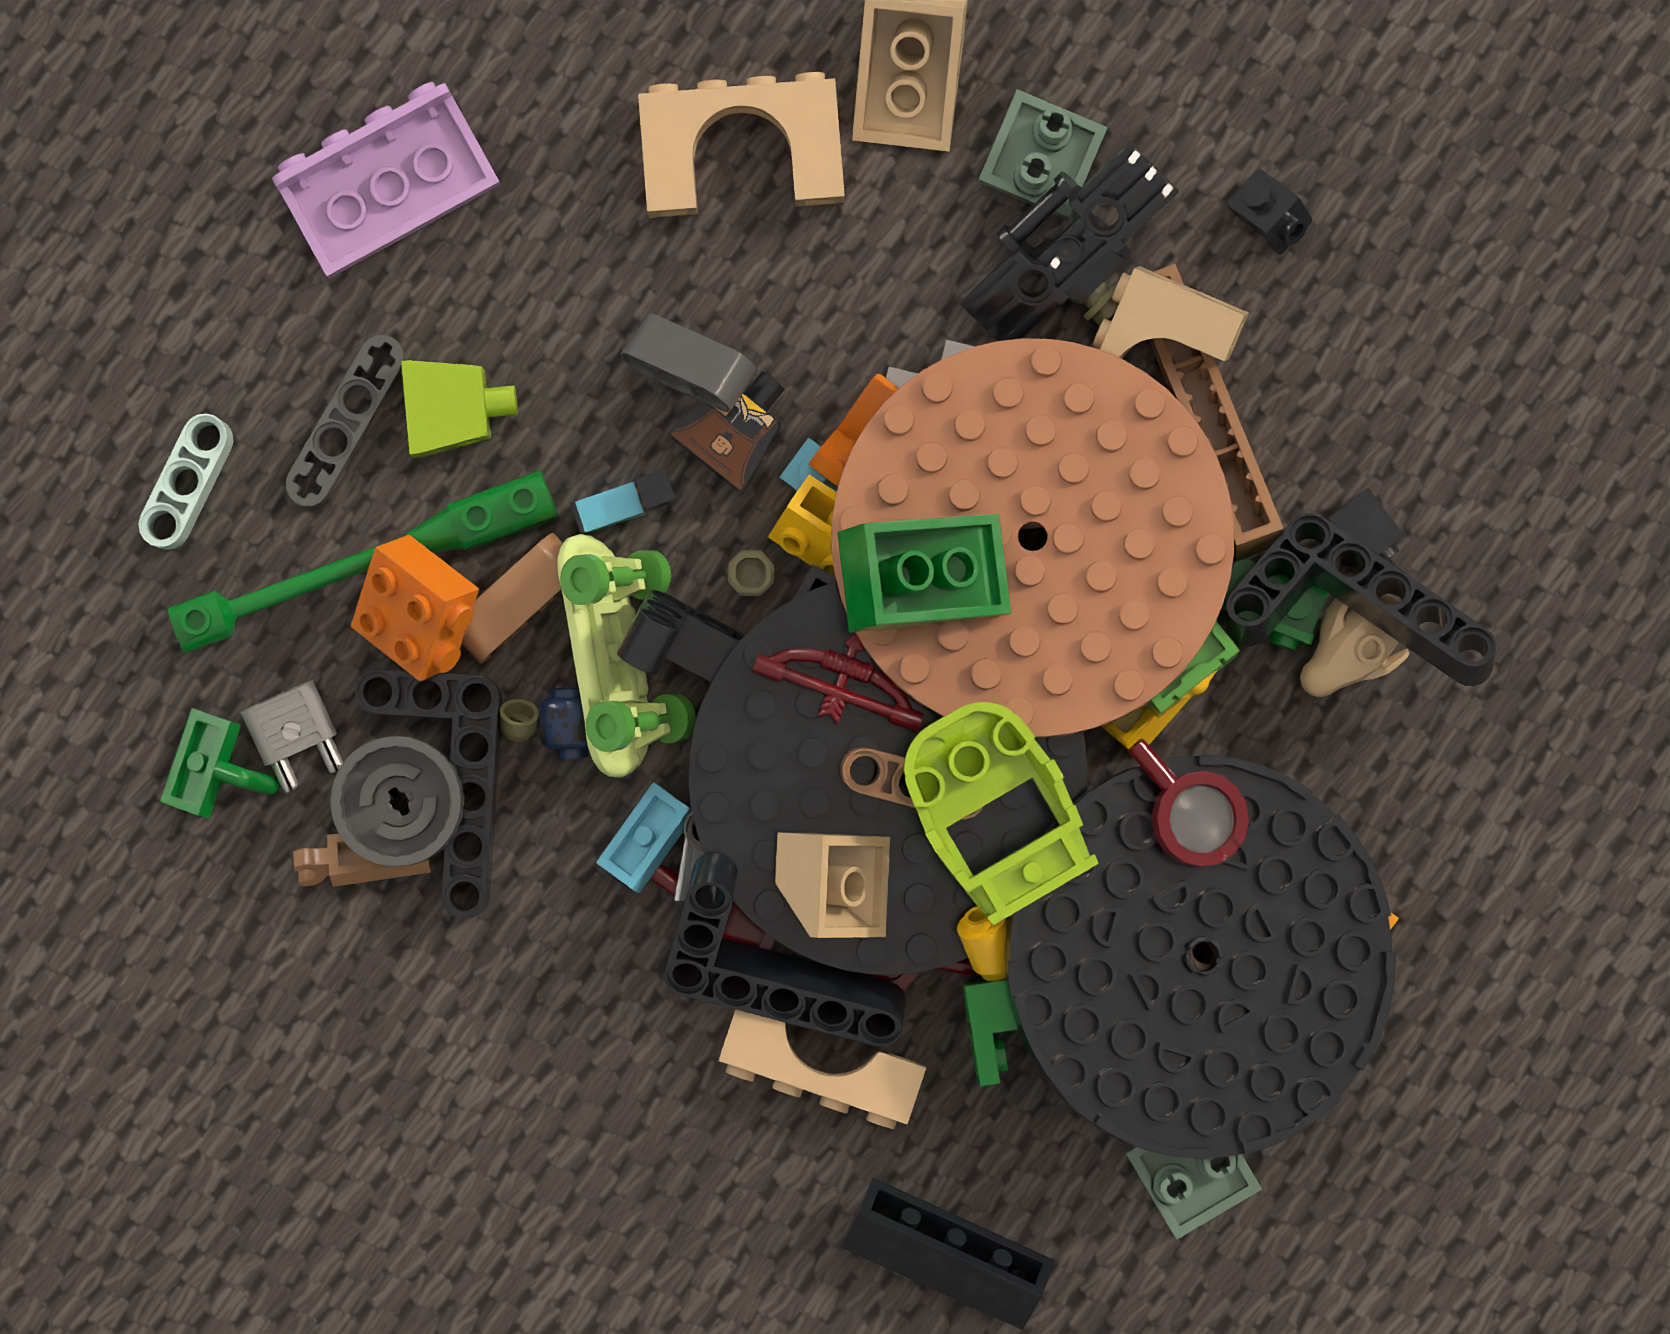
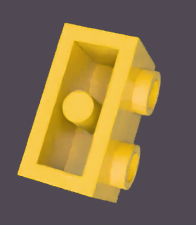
[768,474,837,577]

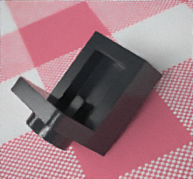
[1226,168,1312,255]

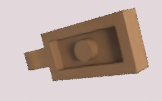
[293,824,431,887]

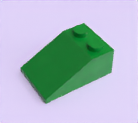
[837,514,1011,632]

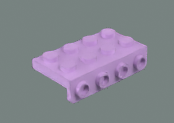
[272,82,501,279]

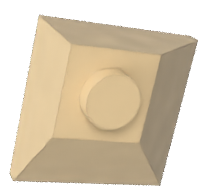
[775,832,890,938]

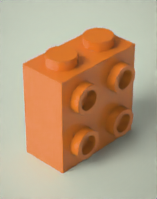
[351,535,479,681]

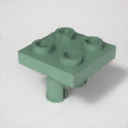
[978,89,1108,220]
[1125,1146,1262,1240]

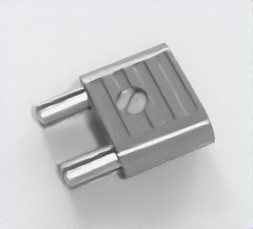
[240,680,343,793]

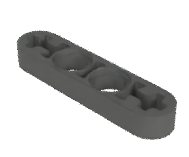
[286,334,406,508]

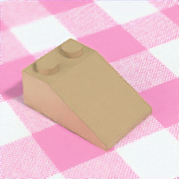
[852,0,968,152]

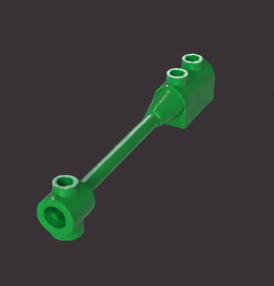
[168,470,559,653]

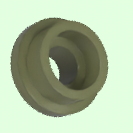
[1083,281,1119,326]

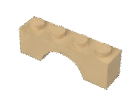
[718,1010,926,1129]

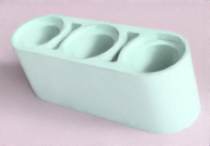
[138,414,233,550]

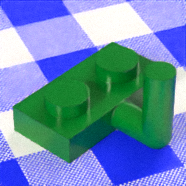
[160,708,279,819]

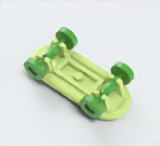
[557,534,696,777]

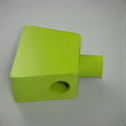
[401,360,518,458]

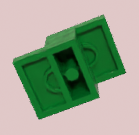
[962,978,1018,1087]

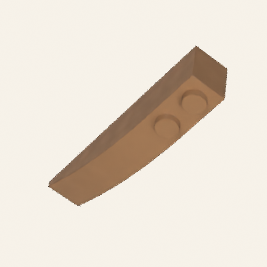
[1149,264,1284,562]

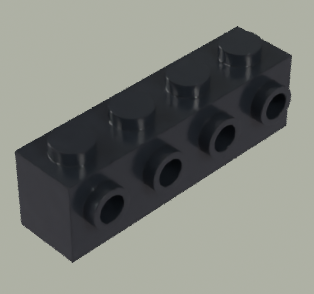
[841,1177,1055,1330]

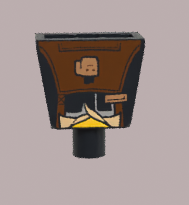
[668,371,785,495]

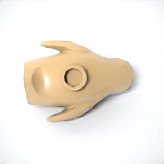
[1300,594,1409,698]

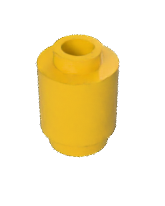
[957,906,1008,981]

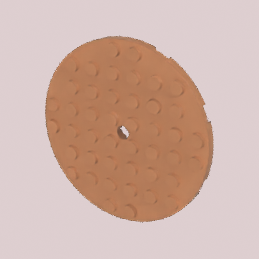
[832,338,1234,739]

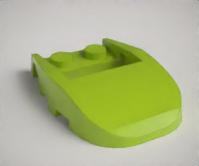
[904,702,1099,925]

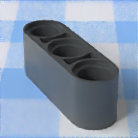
[620,313,758,412]

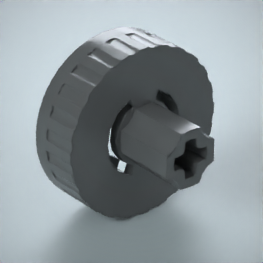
[331,736,464,866]

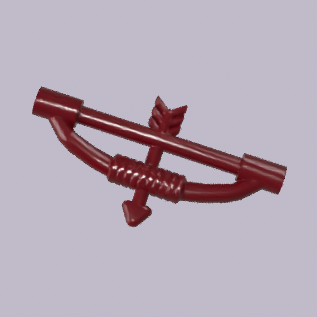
[752,634,924,732]

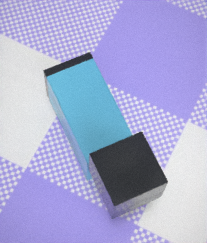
[570,469,677,535]

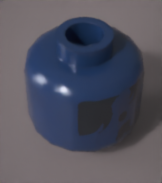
[538,687,588,759]

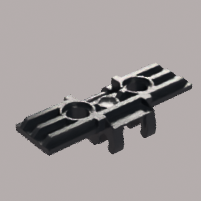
[960,142,1179,341]

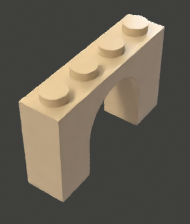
[638,72,845,218]
[1093,266,1249,361]

